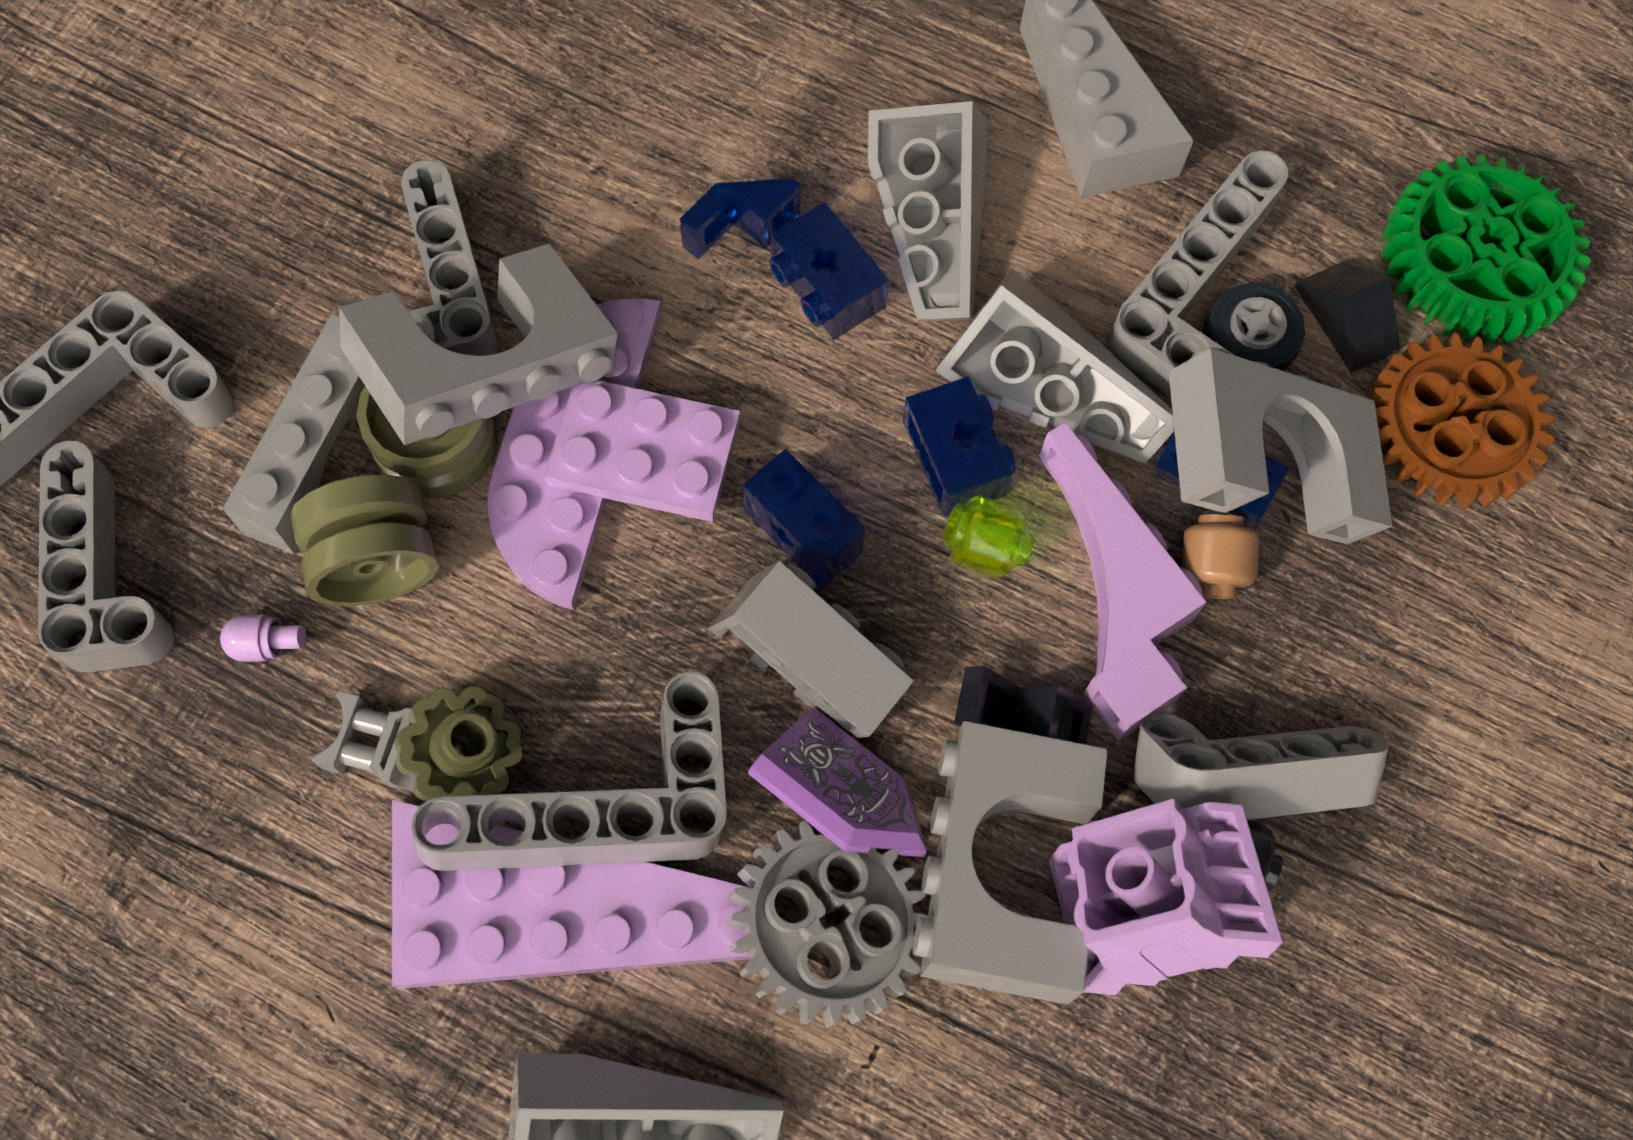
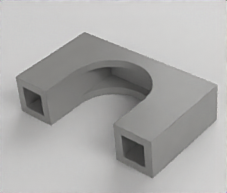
[339,243,618,445]
[1169,348,1393,544]
[913,721,1107,1005]

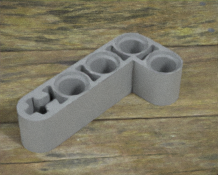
[401,160,499,356]
[38,440,175,672]
[1133,714,1389,820]

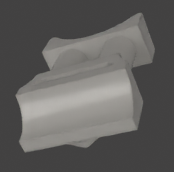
[311,691,416,793]

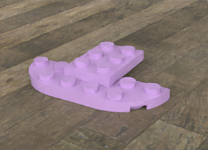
[487,298,741,610]

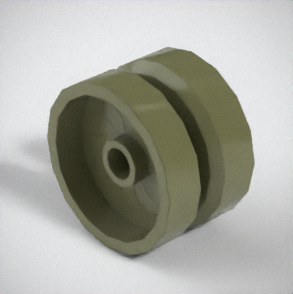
[356,386,498,499]
[290,474,439,607]

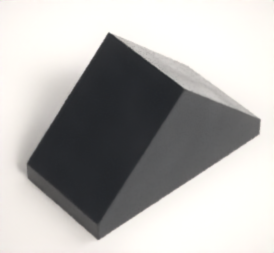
[1295,262,1400,373]

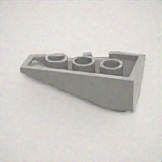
[868,101,988,322]
[935,269,1174,464]
[508,1053,784,1140]

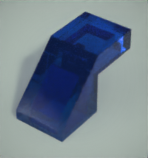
[680,178,801,259]

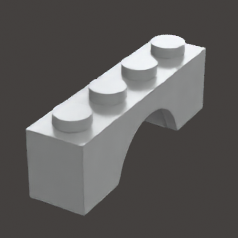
[222,314,365,554]

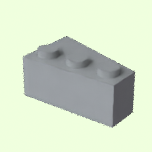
[708,561,914,739]

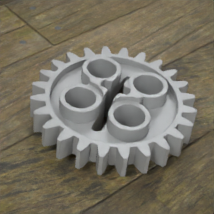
[726,820,928,1028]

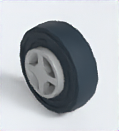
[1203,283,1305,371]

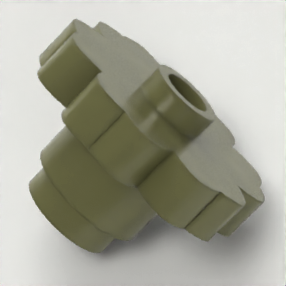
[395,686,522,801]

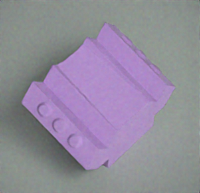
[1049,798,1283,995]

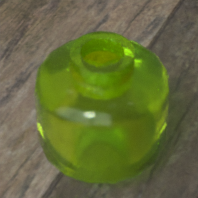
[943,495,1033,579]

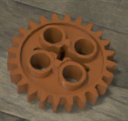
[1368,333,1555,509]

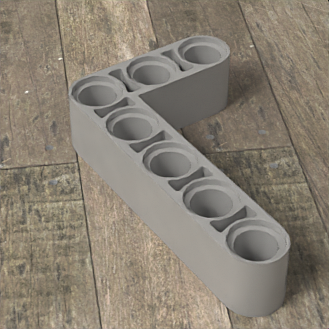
[1108,150,1288,399]
[0,290,234,487]
[411,671,727,871]

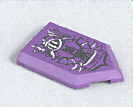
[748,707,927,857]

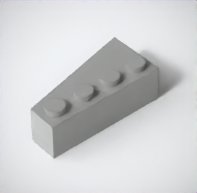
[1020,0,1194,198]

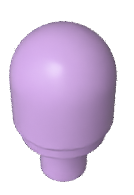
[220,614,306,662]

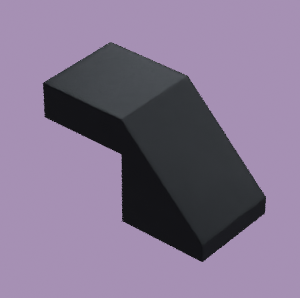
[954,666,1093,745]

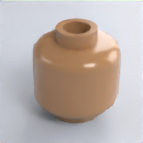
[1182,514,1259,599]

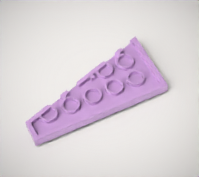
[392,800,751,989]

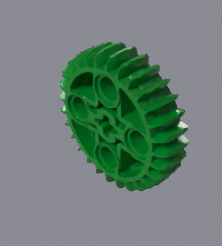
[1380,154,1591,346]

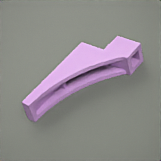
[1039,422,1206,742]

